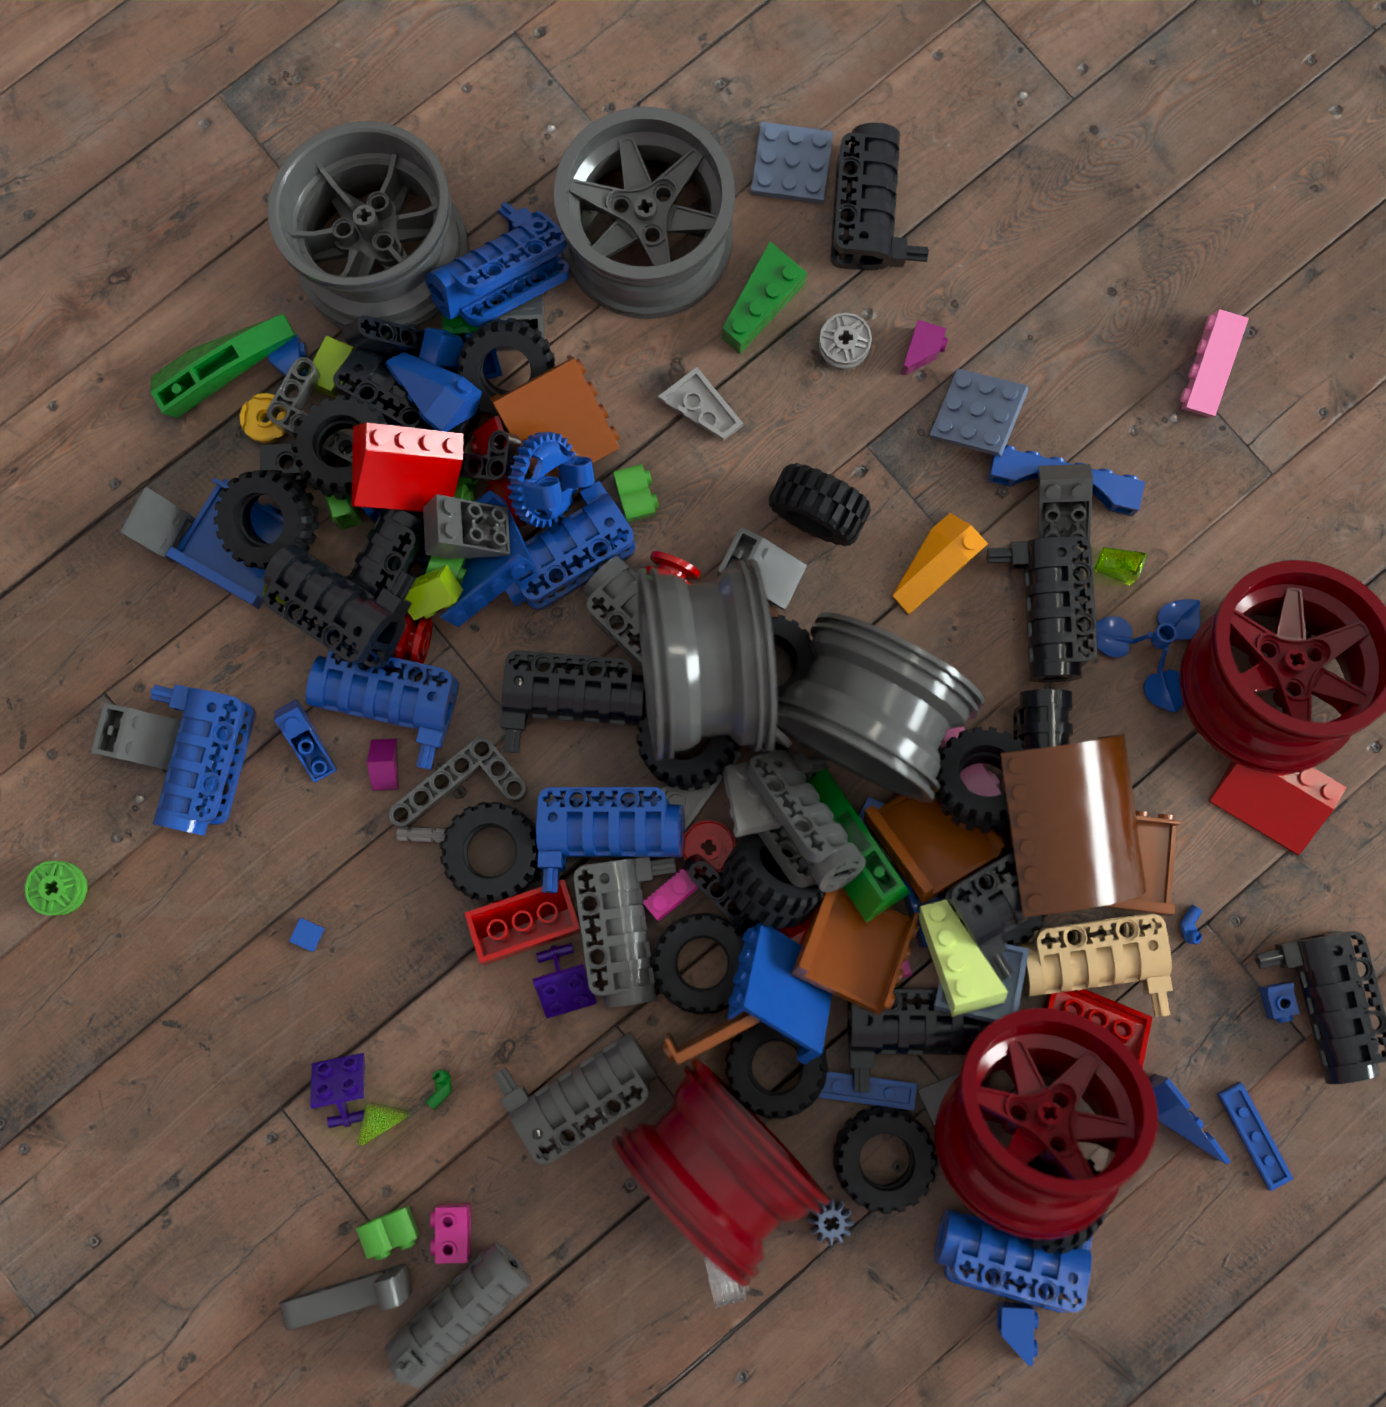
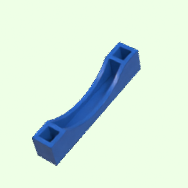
[986,445,1145,516]

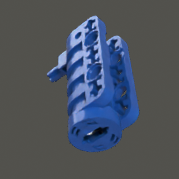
[505,481,636,611]
[306,648,459,770]
[150,684,256,836]
[536,787,685,894]
[934,1209,1093,1313]

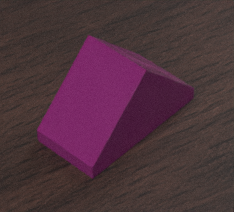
[367,738,399,791]

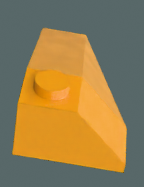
[892,513,988,615]

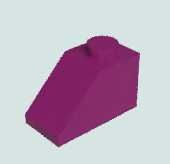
[901,320,948,375]

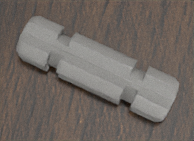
[396,827,446,843]

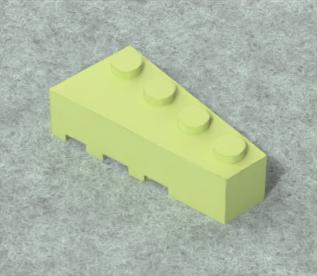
[918,900,1008,1017]

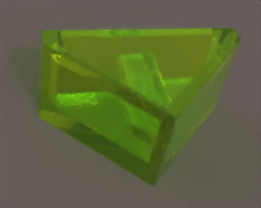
[1094,547,1148,585]
[358,1102,410,1147]

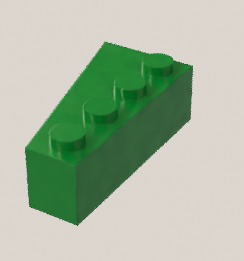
[722,241,807,354]

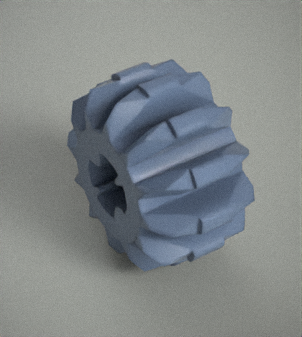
[808,1198,854,1246]

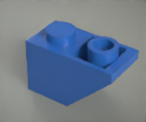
[419,328,464,370]
[268,334,308,377]
[997,1302,1039,1366]

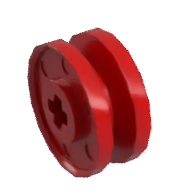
[645,551,701,584]
[395,612,433,669]
[683,820,735,875]

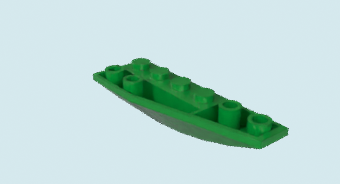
[150,314,296,418]
[808,768,911,923]

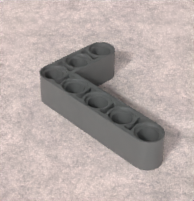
[267,357,353,466]
[389,737,528,827]
[279,1264,413,1330]

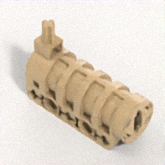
[1017,914,1173,1017]

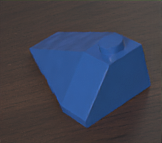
[386,352,482,432]
[1148,1074,1231,1165]

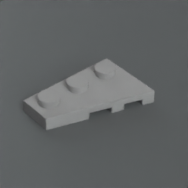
[658,367,743,441]
[723,762,781,837]

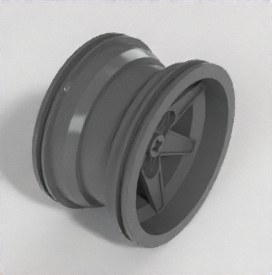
[554,107,735,319]
[268,121,470,329]
[637,559,777,761]
[776,612,985,803]

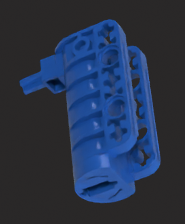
[426,202,570,326]

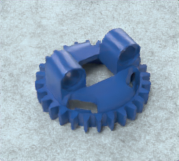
[507,432,595,528]

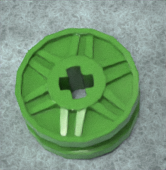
[25,861,87,916]

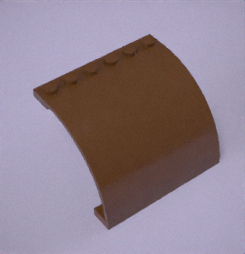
[1000,734,1146,917]

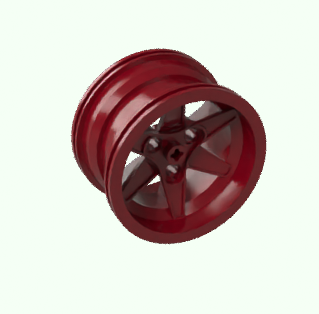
[1179,560,1386,774]
[934,1008,1158,1240]
[612,1057,831,1287]

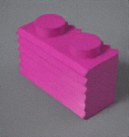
[643,869,698,922]

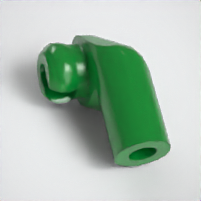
[426,1069,452,1110]

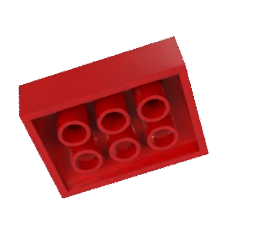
[352,423,463,512]
[1209,761,1347,855]
[1043,989,1153,1067]

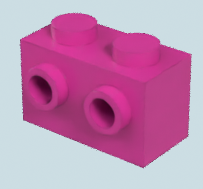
[430,1203,471,1264]

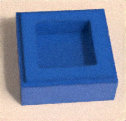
[289,918,325,952]

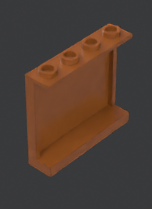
[490,355,620,478]
[864,792,1005,903]
[1100,811,1182,915]
[791,887,919,1015]
[663,1011,760,1065]

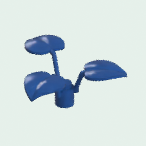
[1088,599,1201,713]

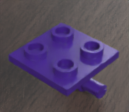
[533,943,597,1018]
[310,1053,367,1128]

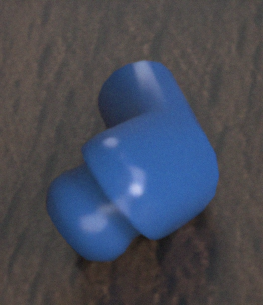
[1179,904,1203,945]

